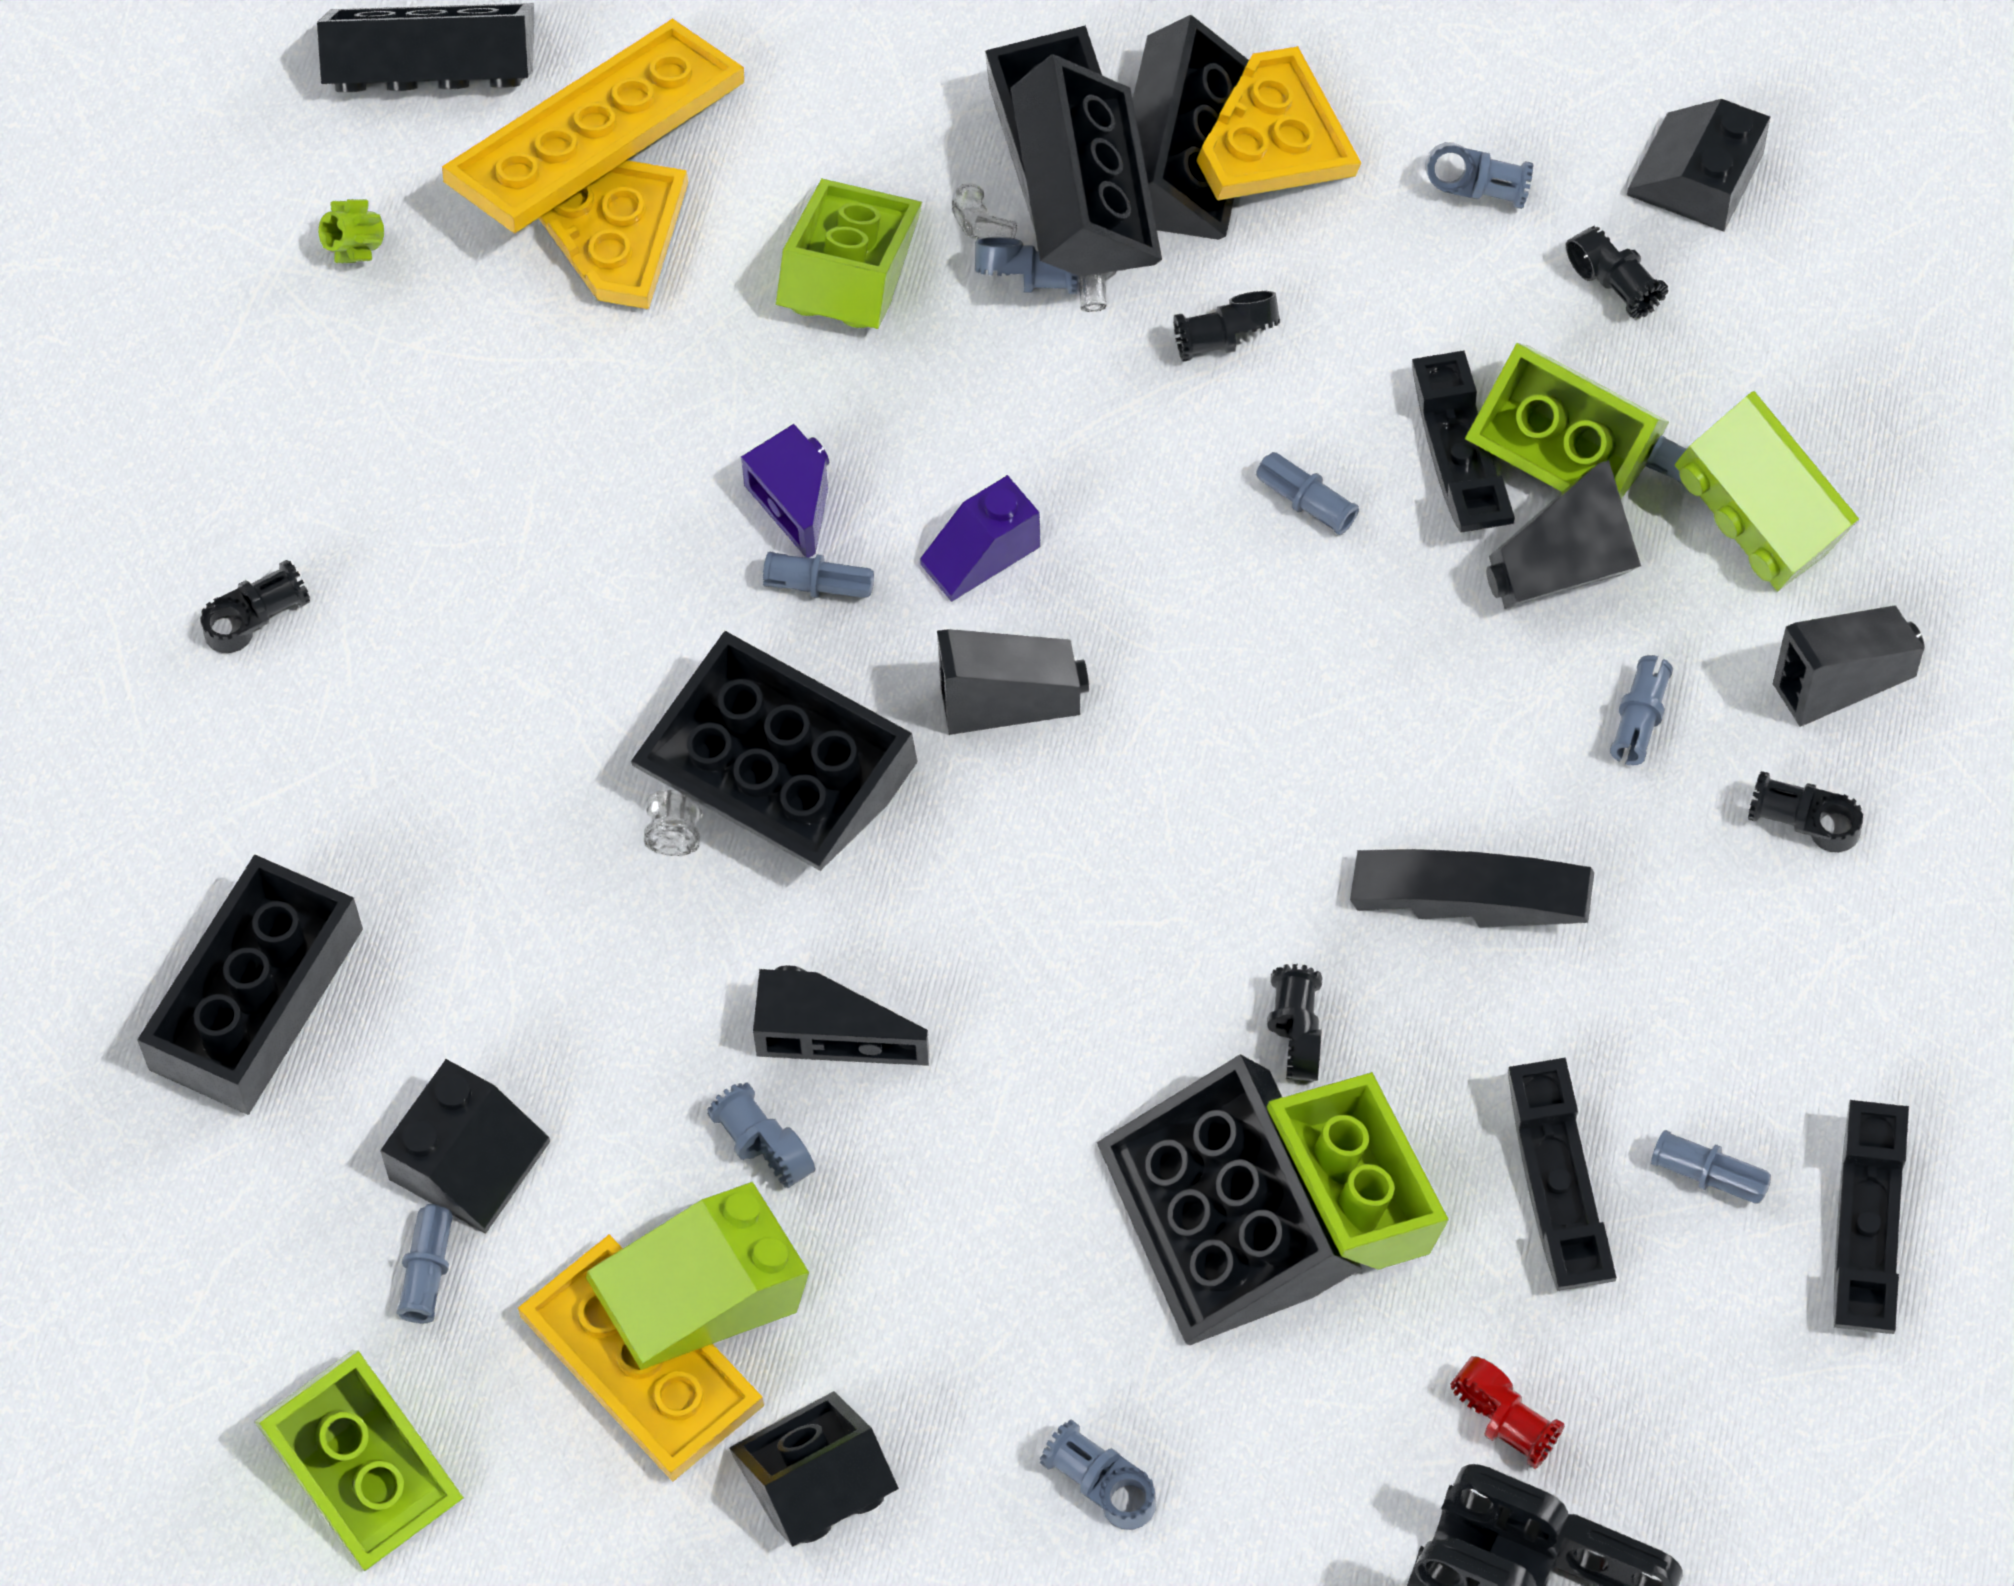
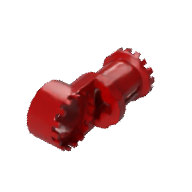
[1450,1356,1565,1469]

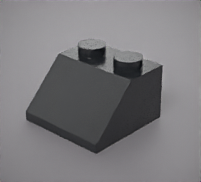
[1627,99,1771,232]
[380,1059,550,1234]
[729,1391,899,1547]

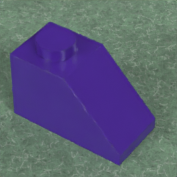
[741,424,830,558]
[920,475,1041,602]

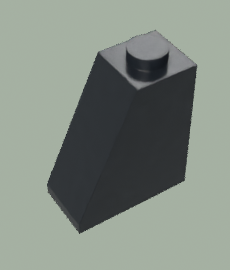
[1486,460,1641,609]
[1772,605,1925,727]
[937,629,1089,735]

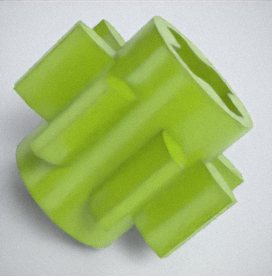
[318,199,384,263]

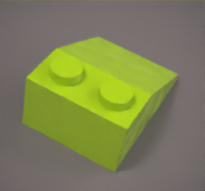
[775,178,922,329]
[586,1182,809,1370]
[254,1350,464,1571]

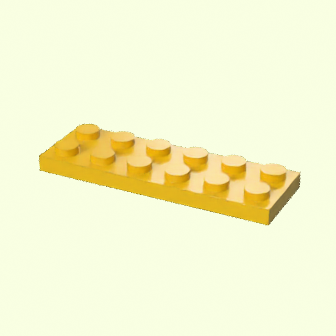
[442,18,744,234]

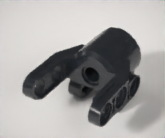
[1407,1464,1683,1586]

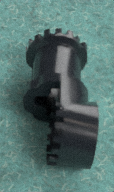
[1566,225,1669,319]
[1173,291,1280,362]
[200,560,310,653]
[1748,771,1863,853]
[1267,964,1323,1081]

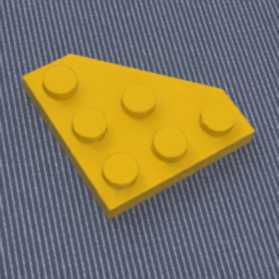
[1197,46,1361,200]
[538,160,688,309]

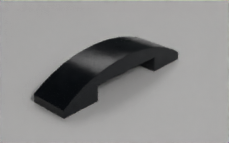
[1412,350,1515,533]
[1508,1057,1617,1291]
[1833,1100,1909,1334]

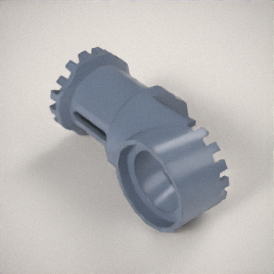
[1425,142,1534,209]
[975,237,1078,294]
[707,1082,816,1188]
[1040,1419,1156,1530]

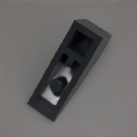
[753,965,930,1066]

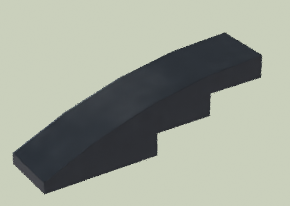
[1350,849,1594,928]

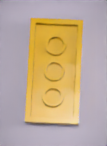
[518,1234,764,1482]

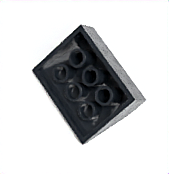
[631,631,918,871]
[1096,1054,1362,1345]

